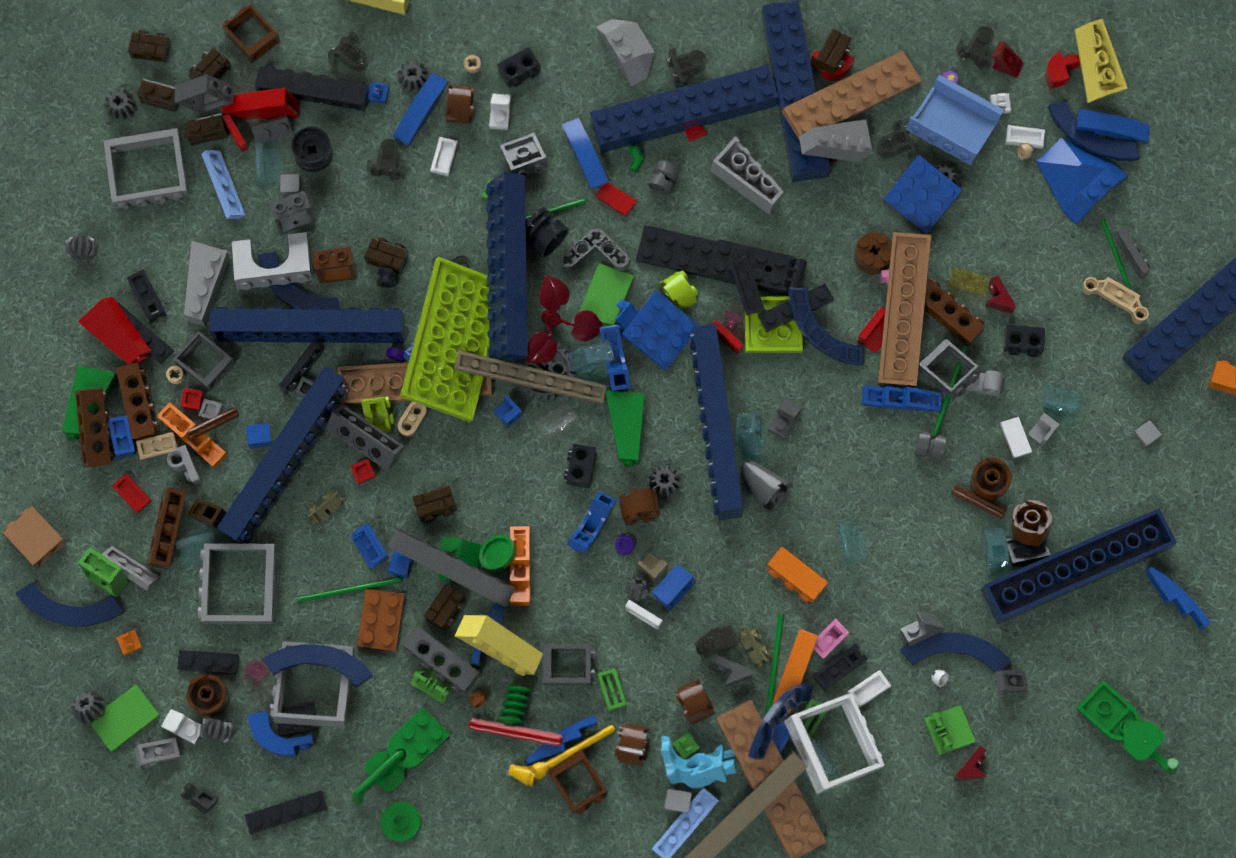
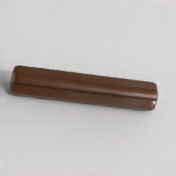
[186,408,239,440]
[952,485,1006,519]

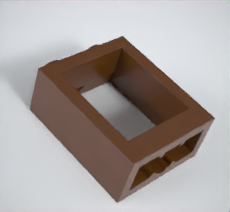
[222,4,280,63]
[313,247,357,284]
[548,750,607,815]

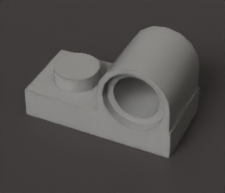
[964,369,1004,397]
[167,445,202,486]
[134,738,180,768]

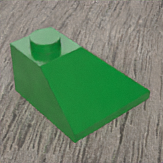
[438,537,482,581]

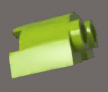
[658,270,699,311]
[361,396,394,433]

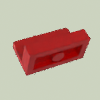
[857,307,885,353]

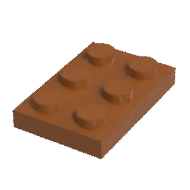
[357,589,405,652]

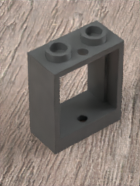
[175,74,234,114]
[269,191,316,235]
[173,331,235,392]
[919,339,980,400]
[543,644,595,686]

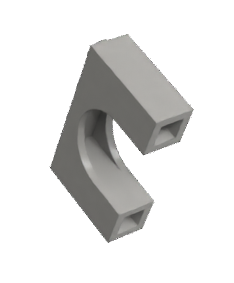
[232,232,312,290]

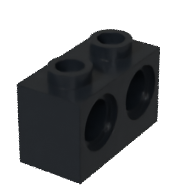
[497,47,541,88]
[1003,325,1045,357]
[564,444,596,489]

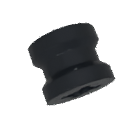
[376,268,397,288]

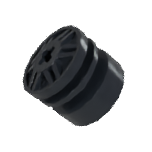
[291,126,333,173]
[525,207,569,258]

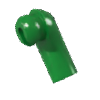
[628,145,644,173]

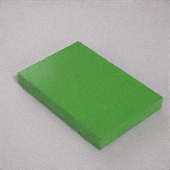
[579,263,634,326]
[90,685,160,753]

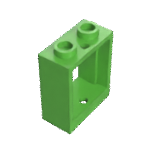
[78,547,129,598]

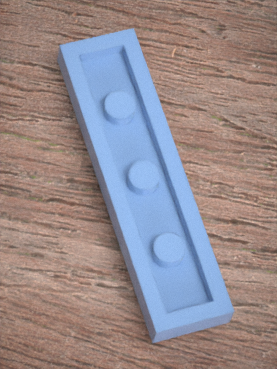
[201,150,245,219]
[652,788,719,858]

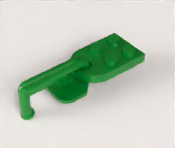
[1076,680,1179,775]
[352,708,450,805]

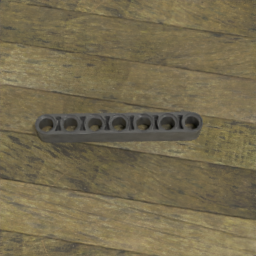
[388,528,515,607]

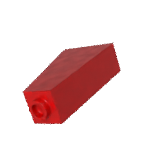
[221,88,300,120]
[78,296,151,365]

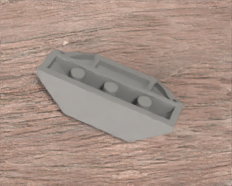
[596,19,655,87]

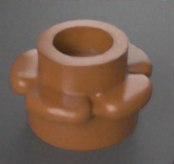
[469,691,488,708]

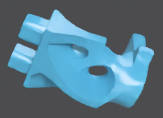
[661,736,737,789]

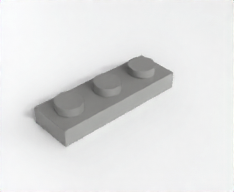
[101,546,160,590]

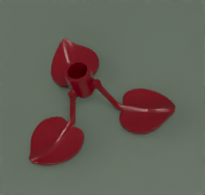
[527,275,602,364]

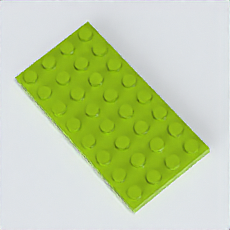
[400,257,490,422]

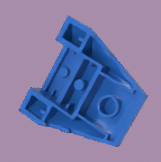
[1036,138,1128,225]

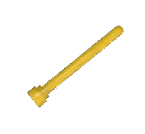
[531,725,615,780]

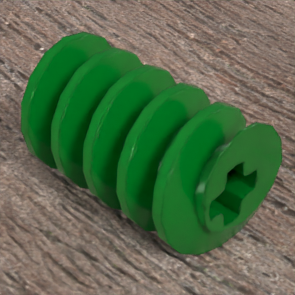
[498,685,532,726]

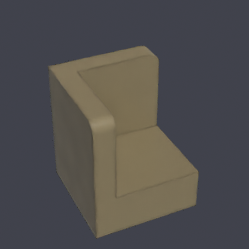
[637,553,668,582]

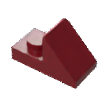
[992,42,1024,78]
[985,275,1016,314]
[953,746,987,781]

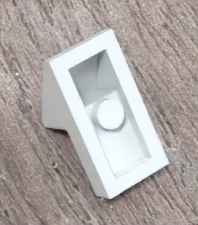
[489,94,511,130]
[161,709,201,745]

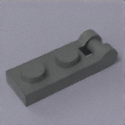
[1115,227,1150,279]

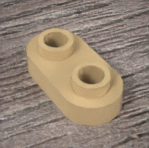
[398,402,427,437]

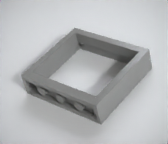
[104,128,189,210]
[198,544,277,624]
[270,642,355,728]

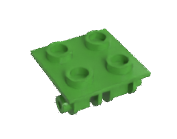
[410,658,461,704]
[924,705,976,755]

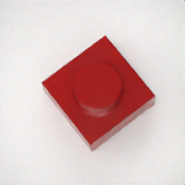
[684,125,707,142]
[180,388,204,411]
[350,458,376,485]

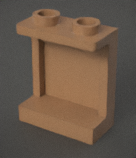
[3,506,66,569]

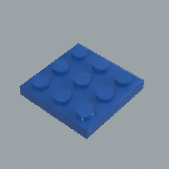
[884,155,963,234]
[621,290,699,370]

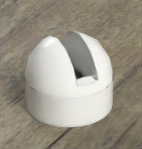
[931,670,949,687]

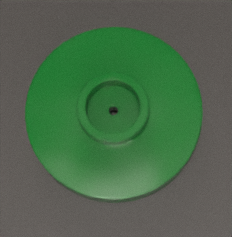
[479,535,516,572]
[381,802,421,842]

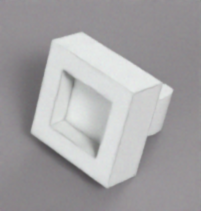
[990,93,1011,114]

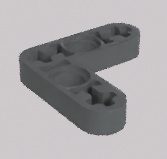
[560,228,630,271]

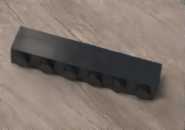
[255,65,369,111]

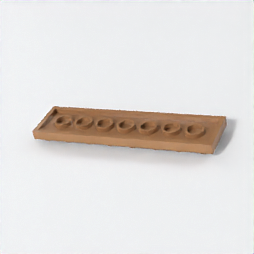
[782,51,922,141]
[878,232,931,387]
[337,357,492,406]
[715,700,826,858]

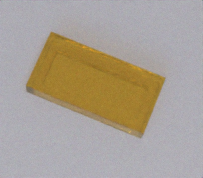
[948,267,989,296]

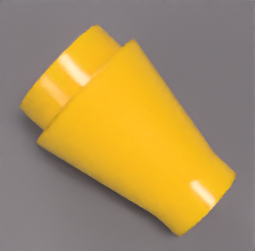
[508,764,538,787]

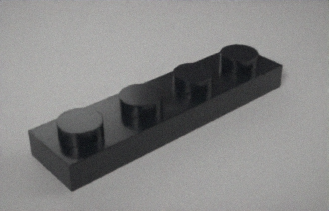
[758,283,834,333]
[118,302,174,365]
[245,790,327,835]

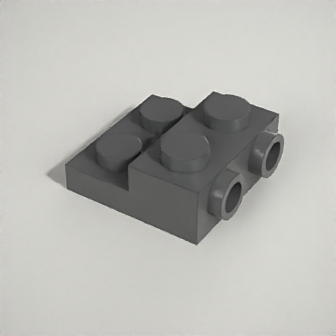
[500,133,548,179]

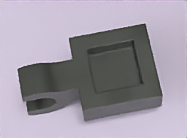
[181,783,218,814]

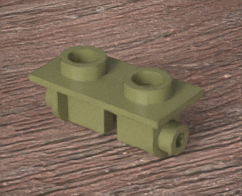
[305,490,344,526]
[739,627,772,668]

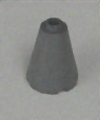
[740,461,793,513]

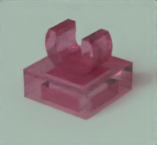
[723,310,744,330]
[243,659,270,685]

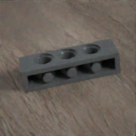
[325,404,404,471]
[402,626,480,695]

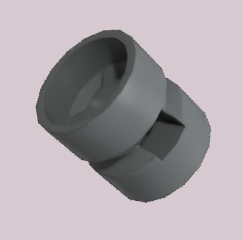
[647,161,680,196]
[914,430,947,461]

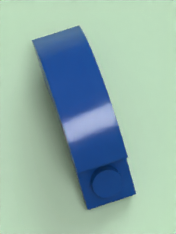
[600,324,631,391]
[567,492,617,554]
[248,711,315,757]

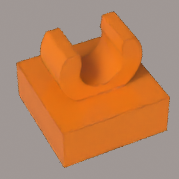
[116,629,143,656]

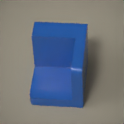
[615,300,638,331]
[494,395,522,428]
[246,423,273,449]

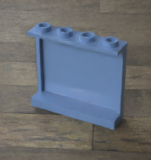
[906,75,1004,165]

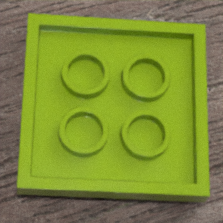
[745,296,803,353]

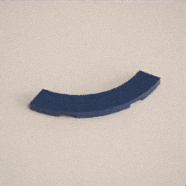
[1048,102,1140,161]
[257,252,339,310]
[788,288,863,365]
[16,582,124,627]
[900,632,1012,673]
[262,644,373,688]
[748,683,814,759]

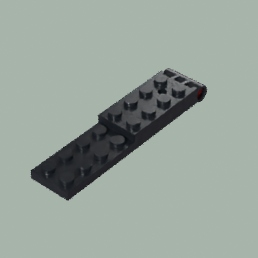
[636,225,807,296]

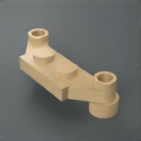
[1083,277,1149,324]

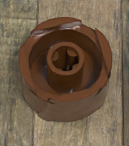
[446,85,475,124]
[854,232,892,275]
[970,457,1012,501]
[618,488,661,525]
[1011,500,1052,546]
[186,674,229,717]
[675,678,716,725]
[615,723,651,767]

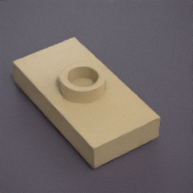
[136,432,178,460]

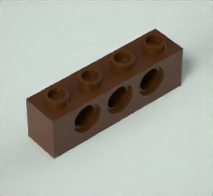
[924,277,985,347]
[116,362,160,444]
[75,388,113,467]
[146,487,186,569]

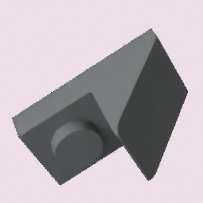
[768,398,803,439]
[900,611,945,646]
[713,655,753,688]
[995,670,1028,695]

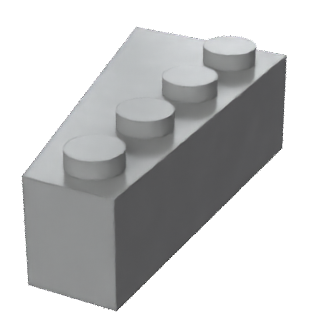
[799,119,873,162]
[711,136,783,215]
[184,241,230,326]

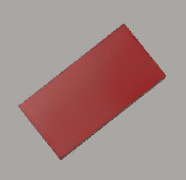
[223,113,248,152]
[595,183,637,217]
[712,319,743,354]
[112,473,152,514]

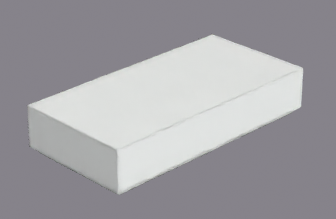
[1006,125,1045,149]
[430,137,458,176]
[1000,417,1032,459]
[625,600,662,629]
[847,670,891,708]

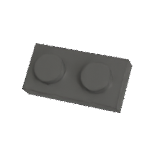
[251,115,293,145]

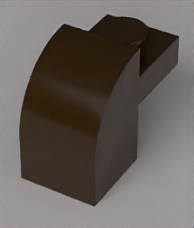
[187,498,227,531]

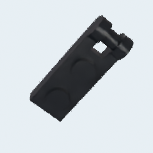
[126,269,167,324]
[813,644,868,692]

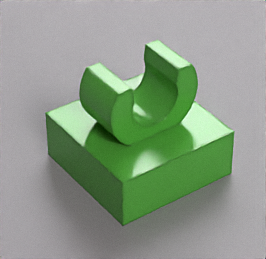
[672,732,700,759]

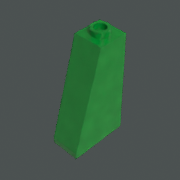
[62,366,118,441]
[606,390,644,467]

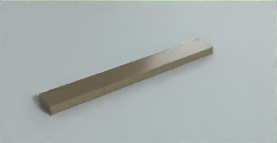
[454,350,607,405]
[684,752,808,858]

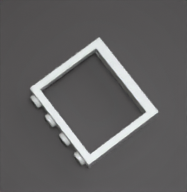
[784,693,885,794]

